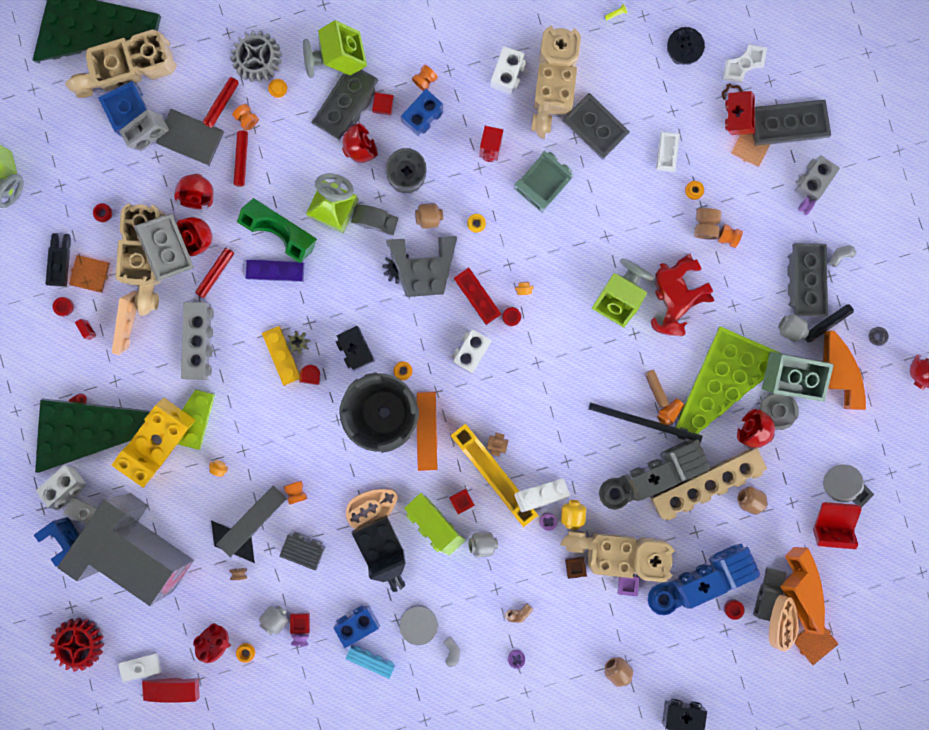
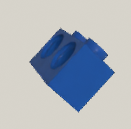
[400,89,444,136]
[333,605,380,648]

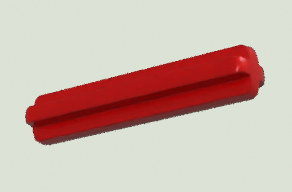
[203,77,239,128]
[233,130,248,187]
[195,247,234,298]

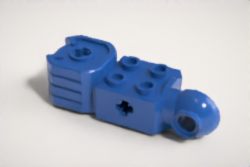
[647,544,761,616]

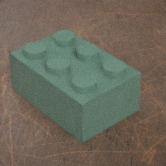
[762,351,834,402]

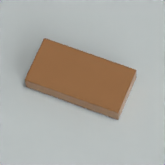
[645,369,670,407]

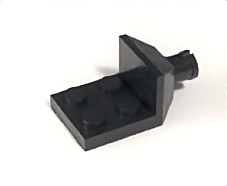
[352,515,406,592]

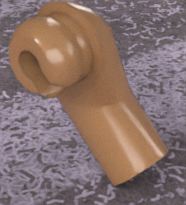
[505,603,534,623]

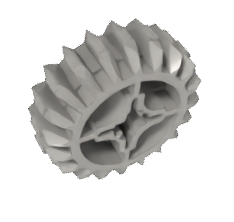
[230,30,282,83]

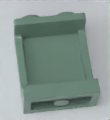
[514,150,573,213]

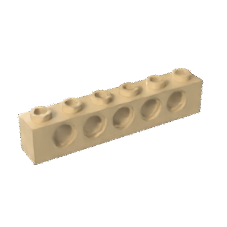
[650,448,767,521]

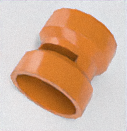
[412,64,438,91]
[232,103,259,131]
[717,224,743,248]
[283,480,308,505]

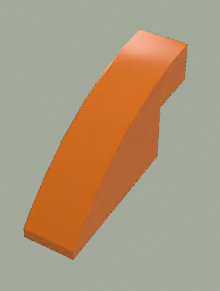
[823,331,866,410]
[417,392,438,471]
[780,547,825,635]

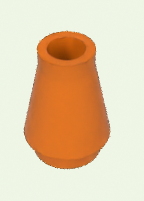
[656,398,684,425]

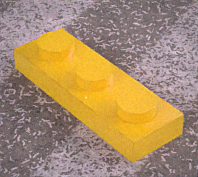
[262,326,300,386]

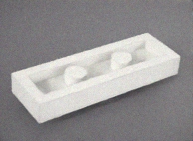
[514,478,571,513]

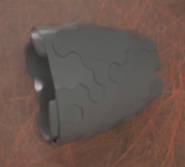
[339,372,419,453]

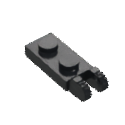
[45,233,71,287]

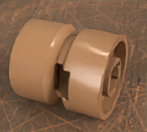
[694,208,722,240]

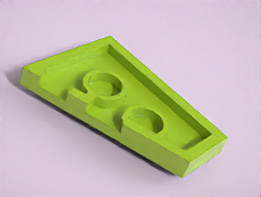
[177,390,215,450]

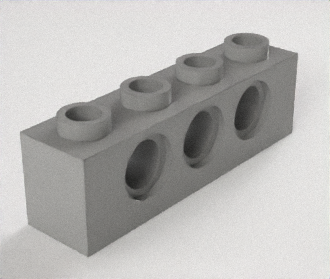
[181,302,214,380]

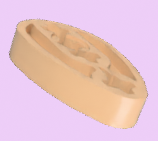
[346,489,398,529]
[769,595,799,651]

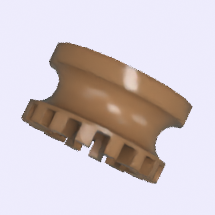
[229,568,248,580]

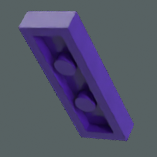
[245,260,305,282]

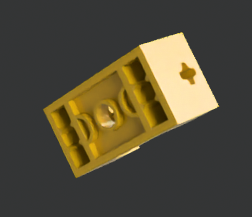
[111,397,195,488]

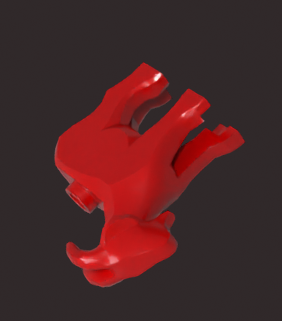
[651,253,715,337]

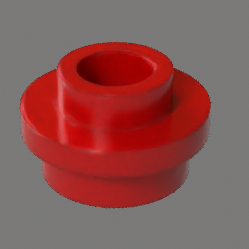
[93,203,112,223]

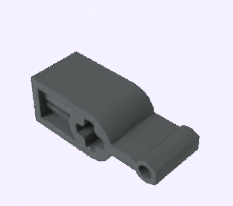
[753,567,787,621]

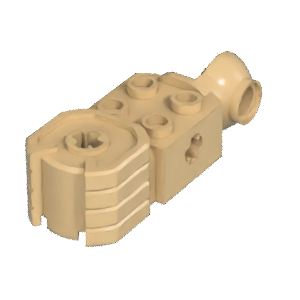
[531,25,581,140]
[65,30,177,98]
[115,203,165,316]
[560,531,675,582]

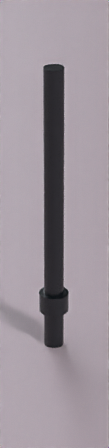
[588,402,703,443]

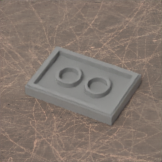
[134,213,194,282]

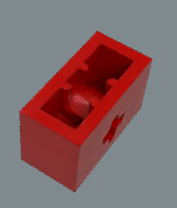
[725,91,755,136]
[479,125,504,162]

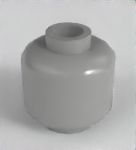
[778,314,809,342]
[468,532,498,558]
[259,605,288,635]

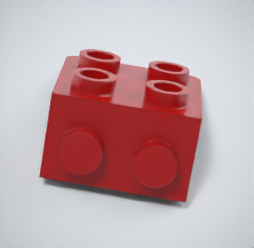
[813,502,862,550]

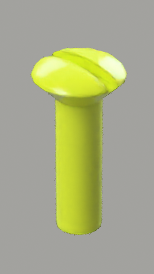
[604,3,627,21]

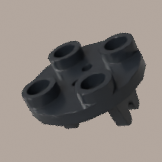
[667,27,705,65]

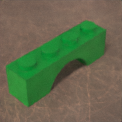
[237,198,317,263]

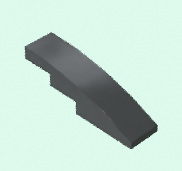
[216,485,287,558]

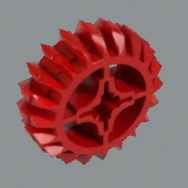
[49,618,105,672]

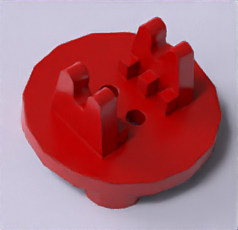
[193,623,231,664]

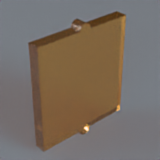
[731,134,770,167]
[69,255,110,293]
[794,628,839,665]

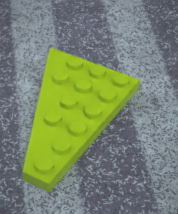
[675,326,780,434]

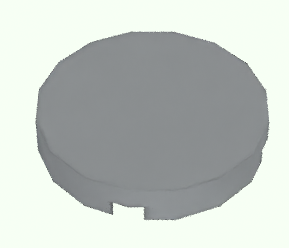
[759,393,799,430]
[823,464,865,502]
[399,605,438,646]

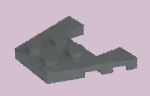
[386,236,457,297]

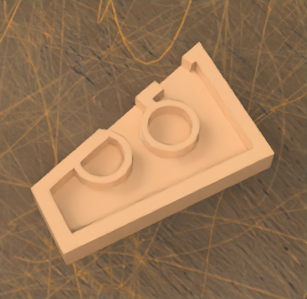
[112,291,137,355]

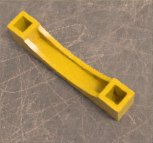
[450,423,539,528]

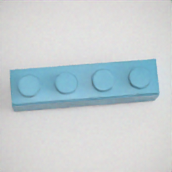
[345,645,395,679]

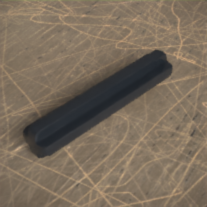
[804,304,854,343]

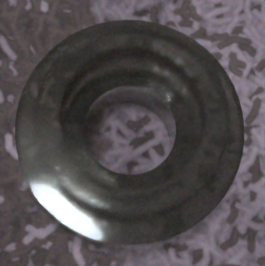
[868,327,889,346]

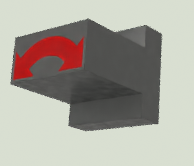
[57,493,194,606]

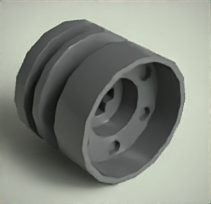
[386,148,427,193]

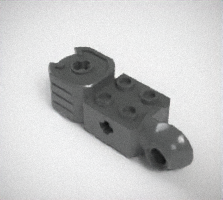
[599,439,711,510]

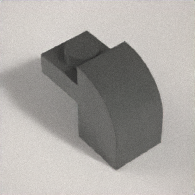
[351,204,399,236]

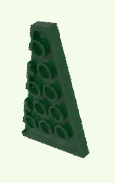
[32,0,161,64]
[35,398,150,473]

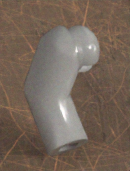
[828,245,857,267]
[443,636,461,667]

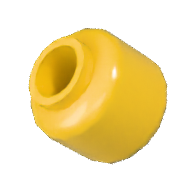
[561,500,587,530]

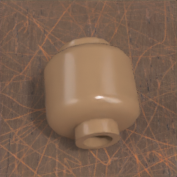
[415,203,443,229]
[737,487,768,515]
[604,657,633,687]

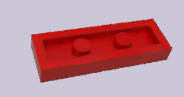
[453,267,502,325]

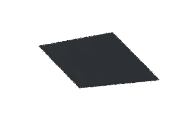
[211,520,255,563]

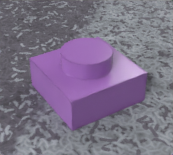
[617,575,639,597]

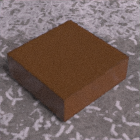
[565,556,587,579]

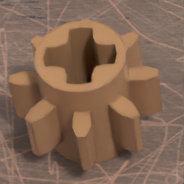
[487,432,509,456]

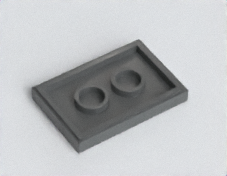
[563,93,630,160]
[156,109,224,166]

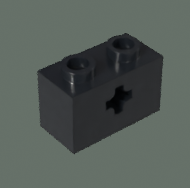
[335,326,375,371]
[662,699,707,730]

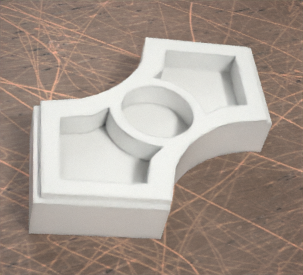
[722,45,767,83]

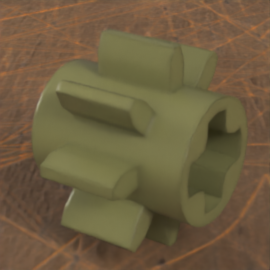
[286,331,311,355]

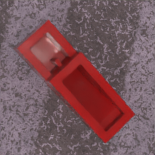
[142,677,200,703]

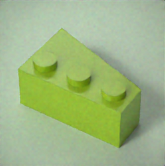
[404,493,466,556]

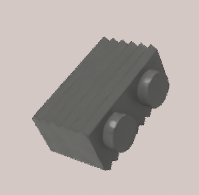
[279,532,326,571]

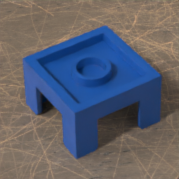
[98,81,147,137]
[34,517,80,567]

